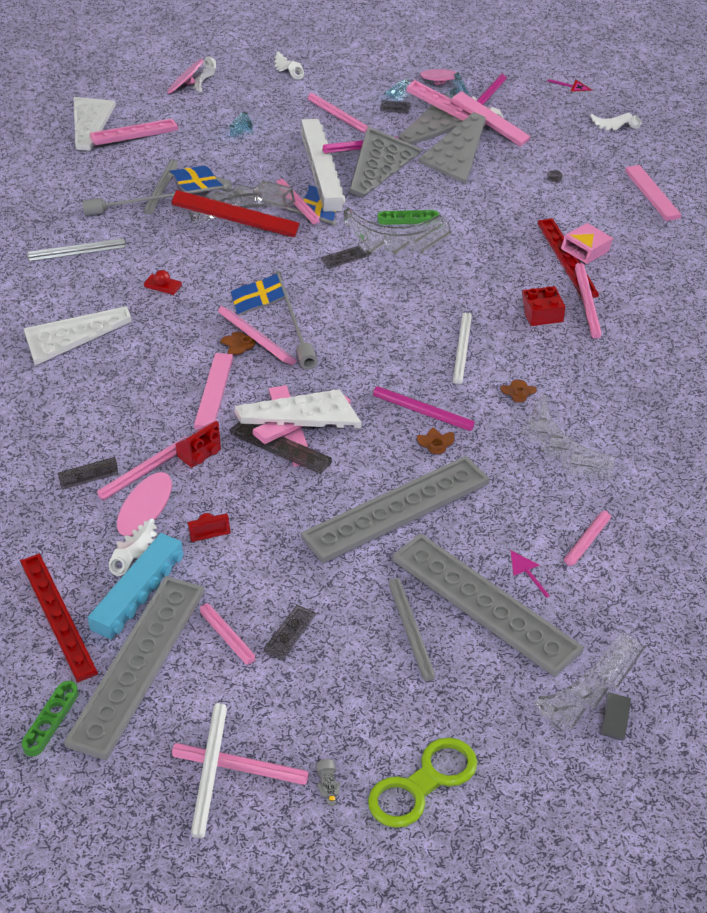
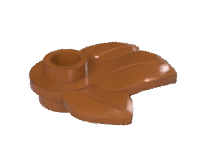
[220,332,256,355]
[500,379,537,402]
[417,428,455,454]

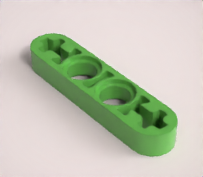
[377,210,439,225]
[22,681,79,757]

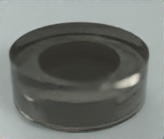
[547,170,563,183]

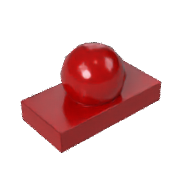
[144,270,182,295]
[187,513,231,542]

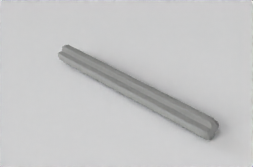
[144,159,178,215]
[27,238,126,261]
[389,578,435,682]

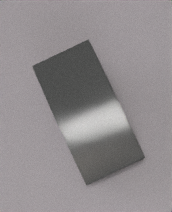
[600,692,631,741]

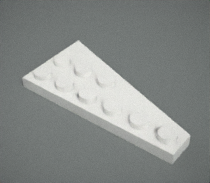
[74,97,116,151]
[24,306,132,365]
[234,389,362,429]

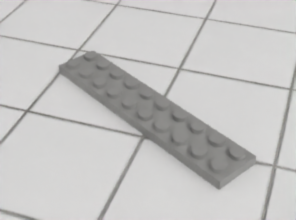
[301,456,490,563]
[392,533,584,677]
[64,576,205,761]

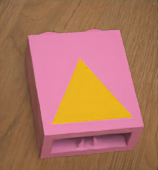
[561,223,613,264]

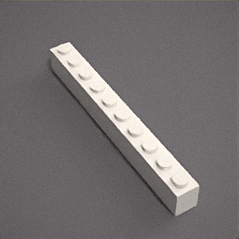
[301,119,345,212]

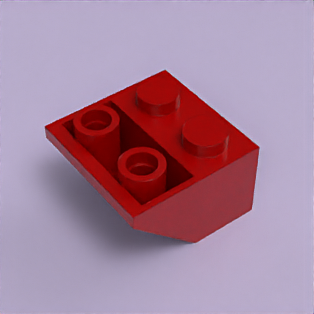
[522,286,566,326]
[175,421,221,468]

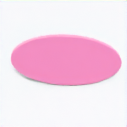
[167,58,204,94]
[420,69,458,86]
[117,472,172,536]

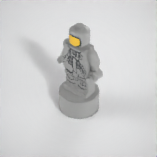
[316,759,340,807]

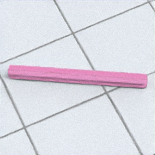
[308,93,368,133]
[276,178,320,225]
[575,263,602,339]
[97,436,187,500]
[172,743,309,785]

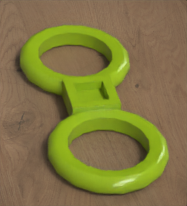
[368,737,478,828]

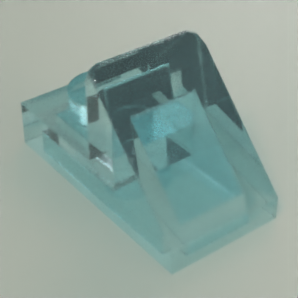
[449,72,471,98]
[384,78,410,102]
[230,111,253,138]

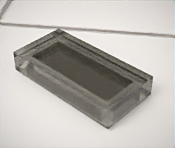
[380,100,411,114]

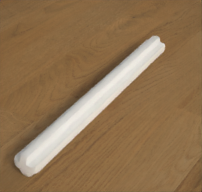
[453,312,472,384]
[191,703,227,838]

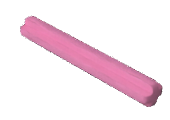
[564,511,611,567]
[200,603,255,665]

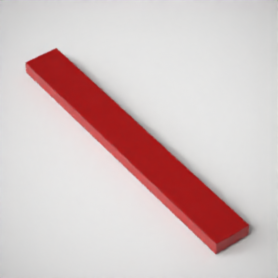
[171,190,300,237]
[537,218,599,298]
[20,553,98,683]

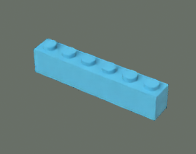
[87,533,184,639]

